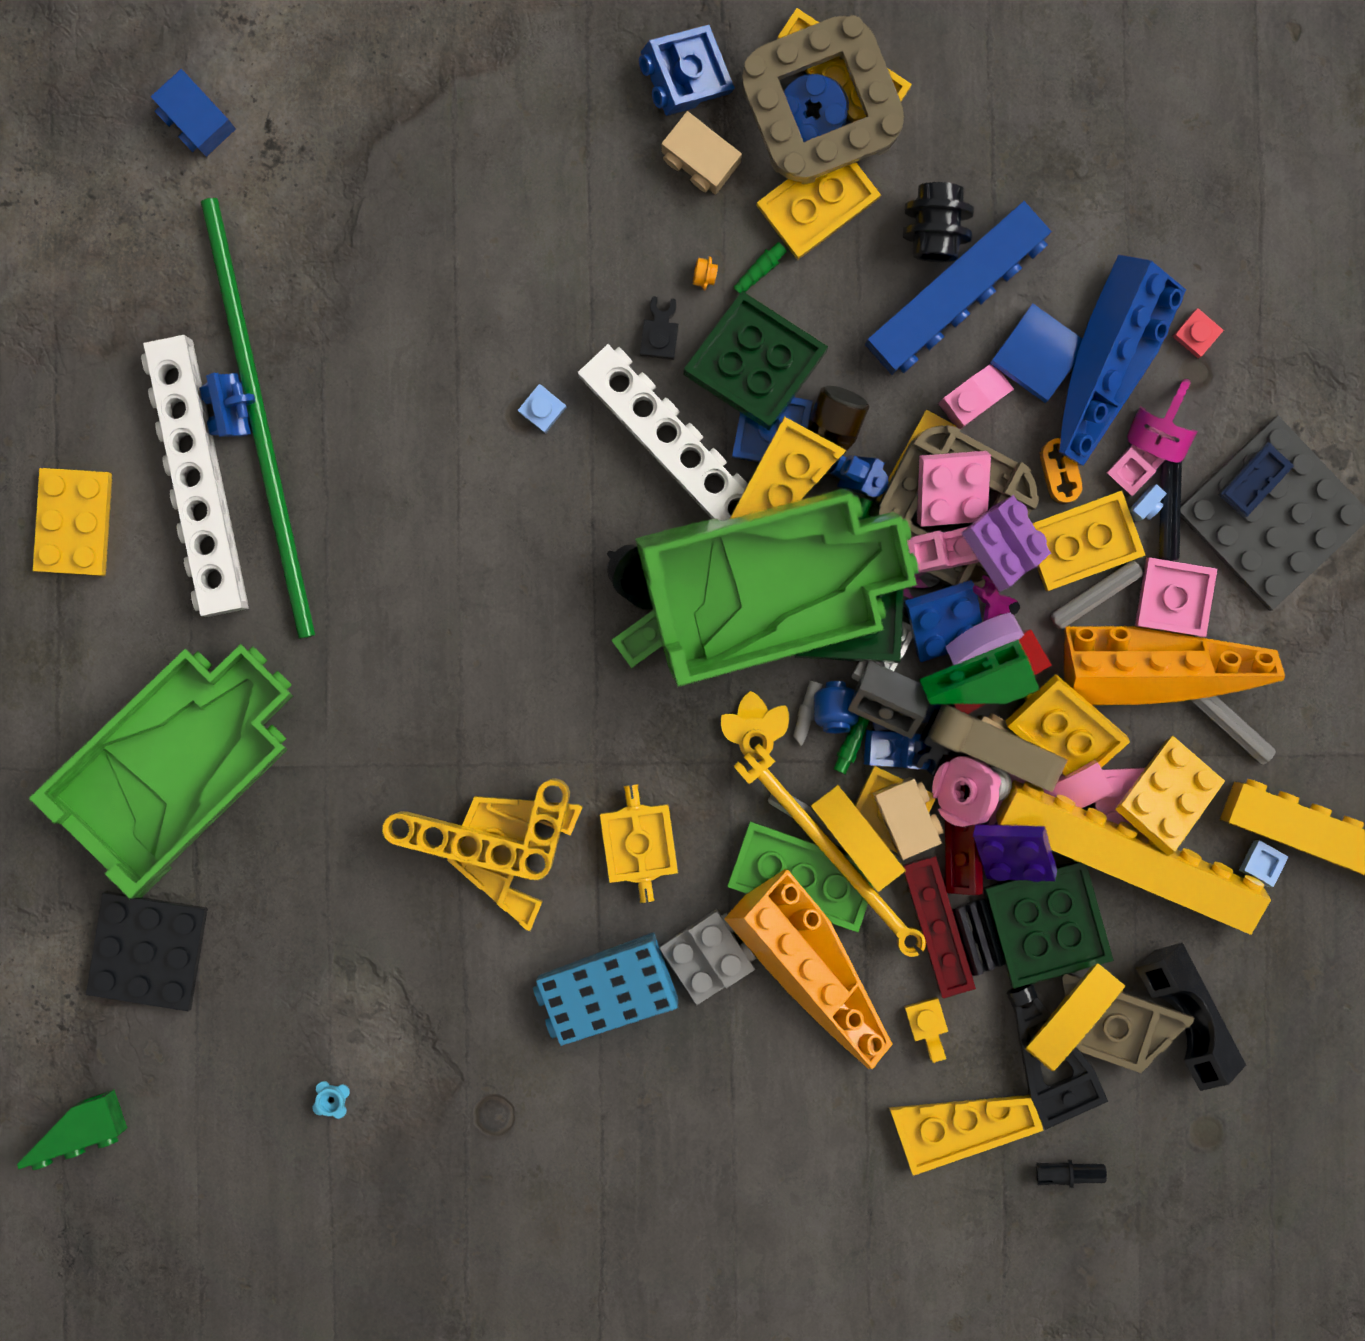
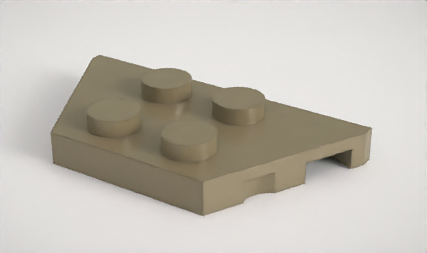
[1062,973,1194,1073]

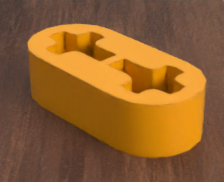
[1040,438,1082,504]

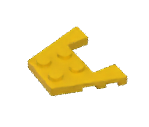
[447,796,583,931]

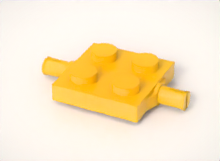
[600,784,678,903]

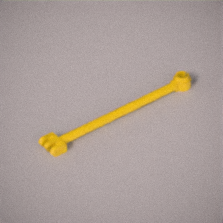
[733,743,926,957]

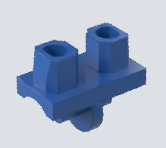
[199,373,256,437]
[827,455,889,497]

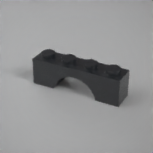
[1136,942,1246,1091]

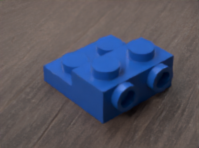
[639,25,735,116]

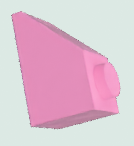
[938,364,1014,430]

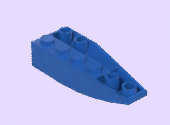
[1059,255,1186,466]

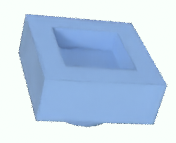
[518,384,567,433]
[1129,484,1167,522]
[1239,840,1288,887]

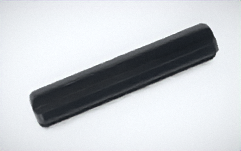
[1159,460,1182,561]

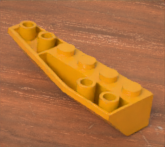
[1064,626,1285,705]
[724,869,893,1069]

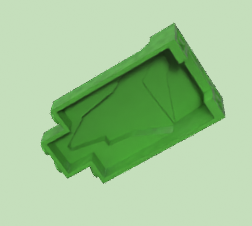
[635,488,919,686]
[29,644,293,899]

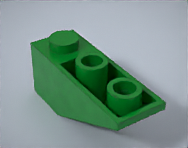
[17,1089,127,1170]

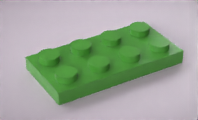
[727,821,874,932]

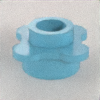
[312,1081,350,1119]

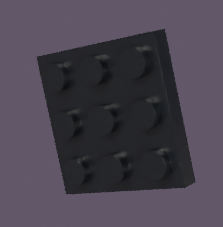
[86,891,208,1011]

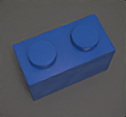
[151,69,236,157]

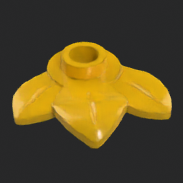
[721,691,789,760]

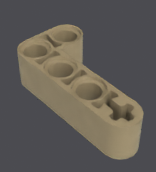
[928,704,1068,792]

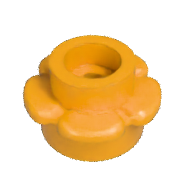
[693,256,718,291]

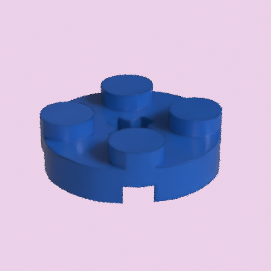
[784,74,849,142]

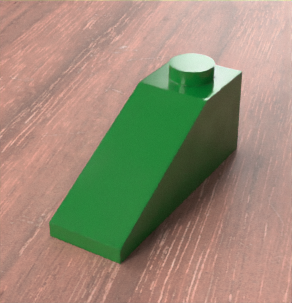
[919,639,1039,704]

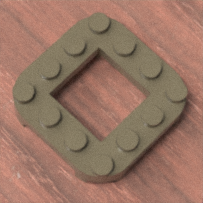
[742,15,904,184]
[873,425,1039,588]

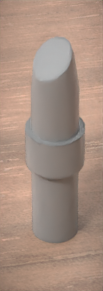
[793,680,822,746]

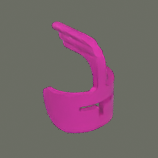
[1127,379,1198,463]

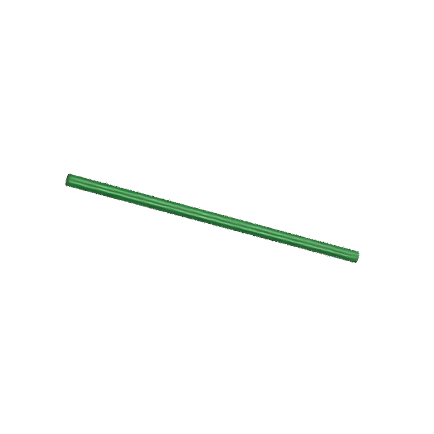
[201,198,315,639]

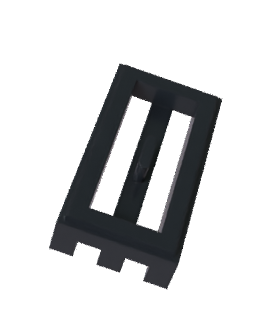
[952,898,1005,976]

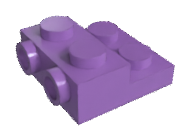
[962,495,1051,592]

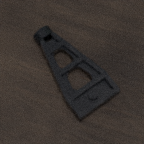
[1007,984,1108,1130]

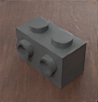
[848,661,929,739]

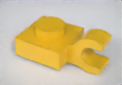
[904,997,948,1063]

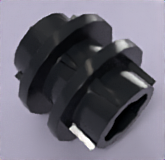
[903,182,974,262]

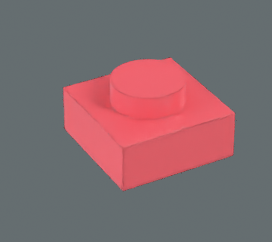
[1172,308,1224,358]

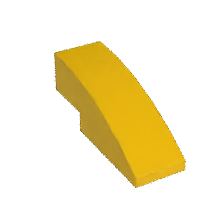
[810,785,906,892]
[1025,963,1125,1072]

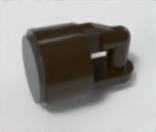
[810,385,869,456]

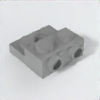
[659,908,757,1005]

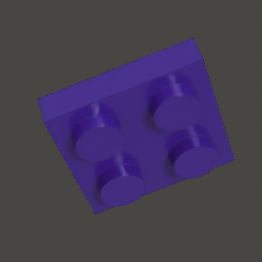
[973,825,1057,882]

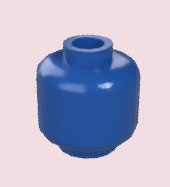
[814,681,859,734]

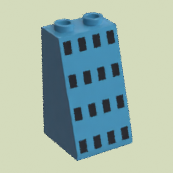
[533,932,678,1046]

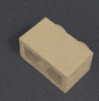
[662,111,742,195]
[872,777,944,860]

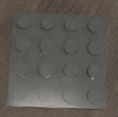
[1181,415,1365,611]

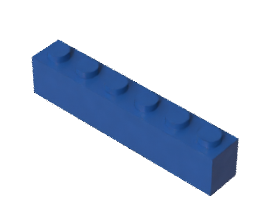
[865,201,1052,375]

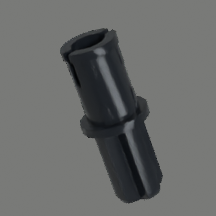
[1036,1160,1107,1188]

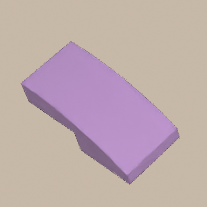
[945,613,1024,665]

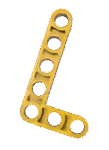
[383,778,570,880]

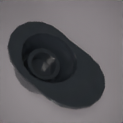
[607,544,653,609]

